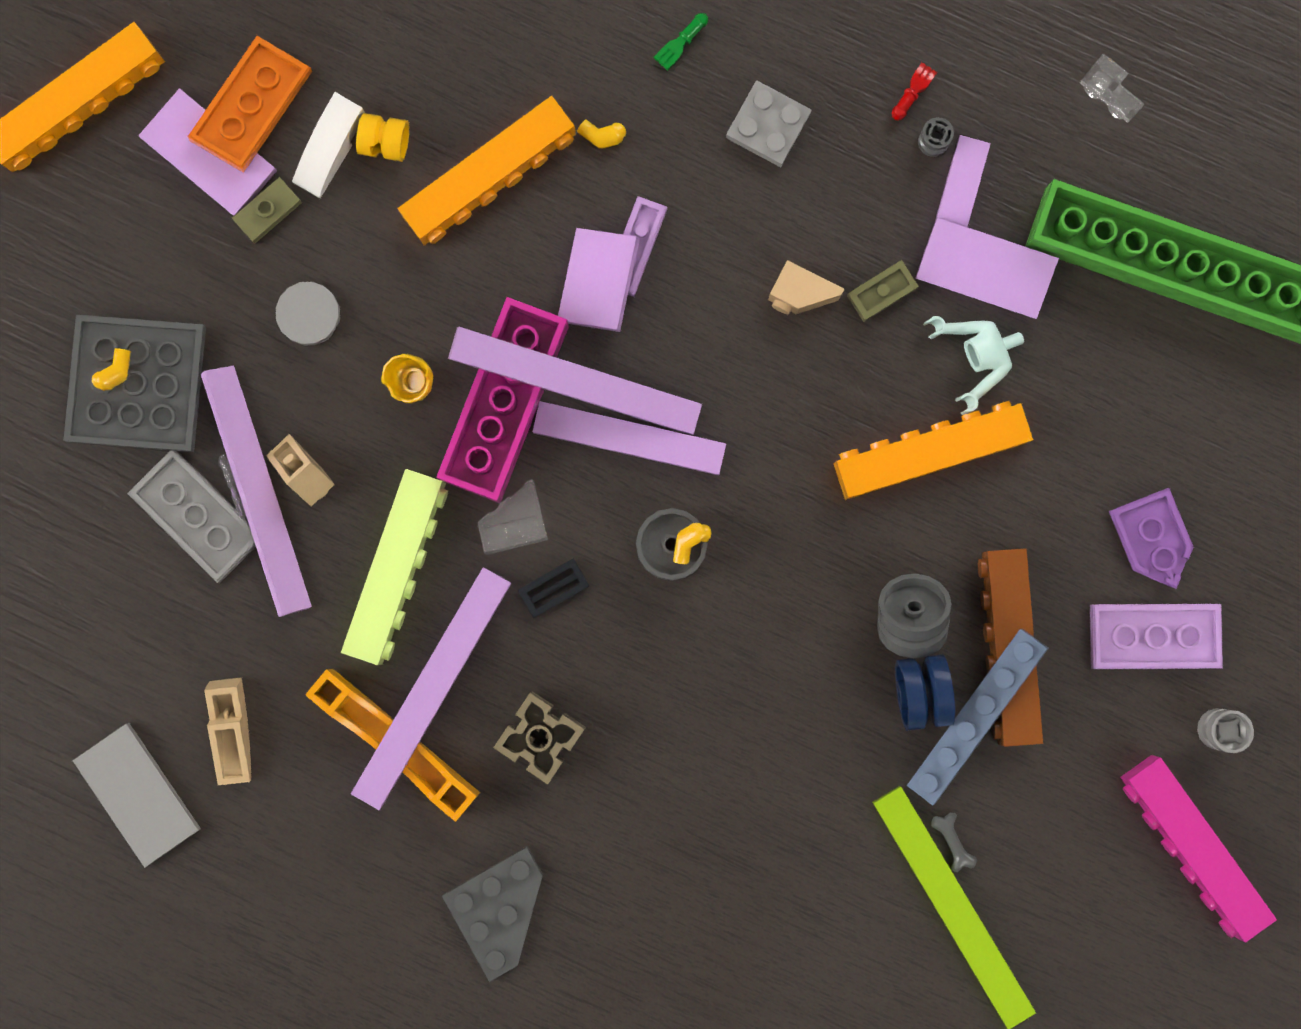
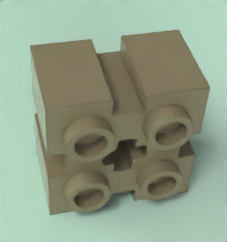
[493,691,586,784]

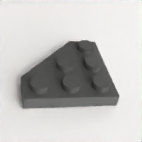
[442,846,543,982]

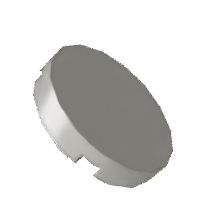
[276,282,340,346]

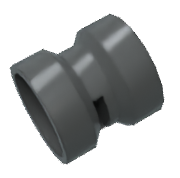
[918,117,954,157]

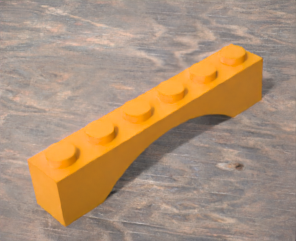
[305,669,481,822]

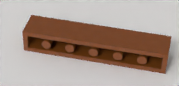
[978,548,1043,747]

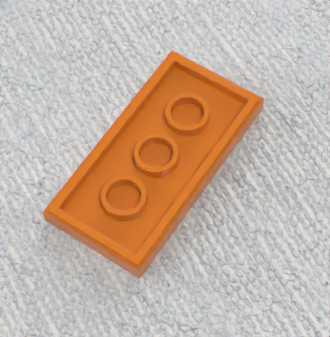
[187,36,312,173]

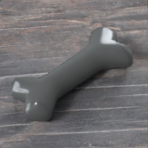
[931,812,977,872]

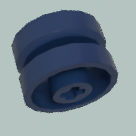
[895,654,955,731]

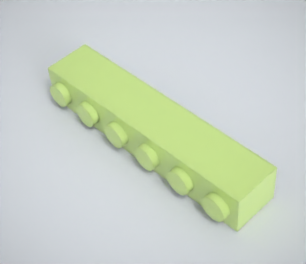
[341,469,448,665]

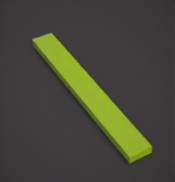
[872,786,1036,1029]

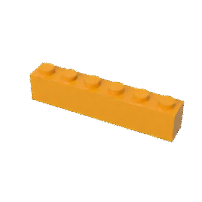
[0,22,165,173]
[397,96,576,245]
[834,401,1033,500]

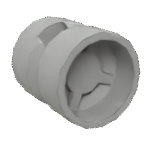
[1197,708,1254,753]

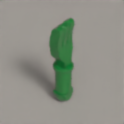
[654,13,708,71]

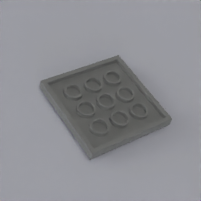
[63,315,206,452]

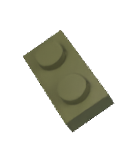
[847,260,919,322]

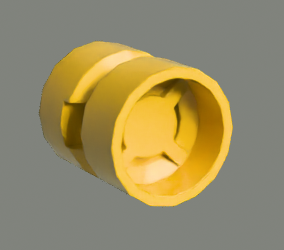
[356,113,409,162]

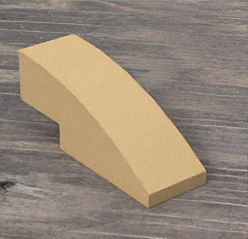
[204,678,251,785]

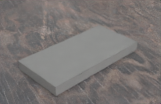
[127,450,256,583]
[73,723,201,868]

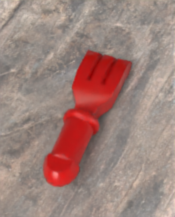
[891,62,938,121]

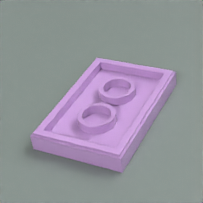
[558,228,639,332]

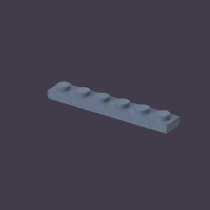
[907,629,1049,805]

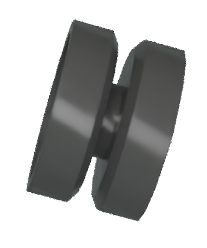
[636,508,708,581]
[877,574,952,659]

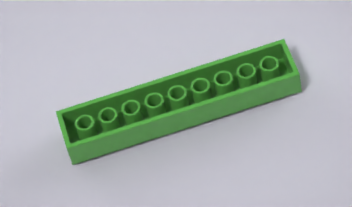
[1025,179,1301,344]

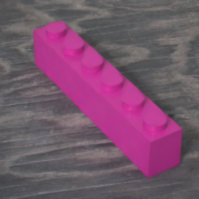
[1120,755,1277,943]

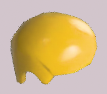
[381,354,433,404]

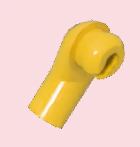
[92,348,131,391]
[673,522,711,564]

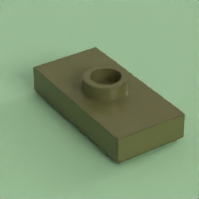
[232,177,302,244]

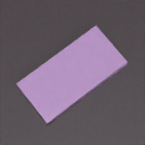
[138,88,277,216]
[915,217,1059,319]
[1090,604,1223,669]

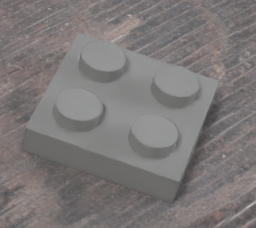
[726,80,812,167]

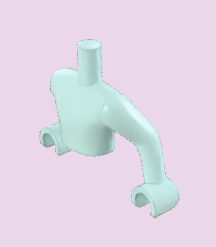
[923,316,1024,415]

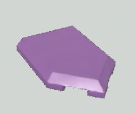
[1109,488,1194,589]

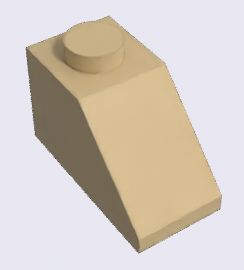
[768,260,844,315]
[266,434,335,506]

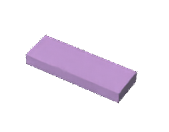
[935,135,991,227]
[623,196,667,297]

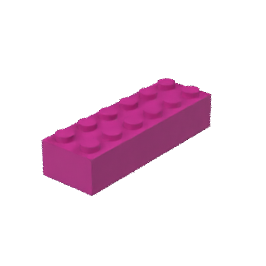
[436,297,569,503]

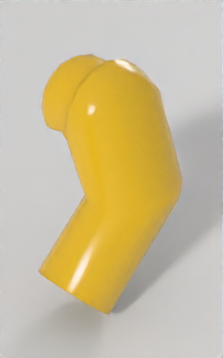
[577,119,626,149]

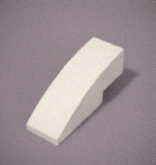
[292,92,365,198]

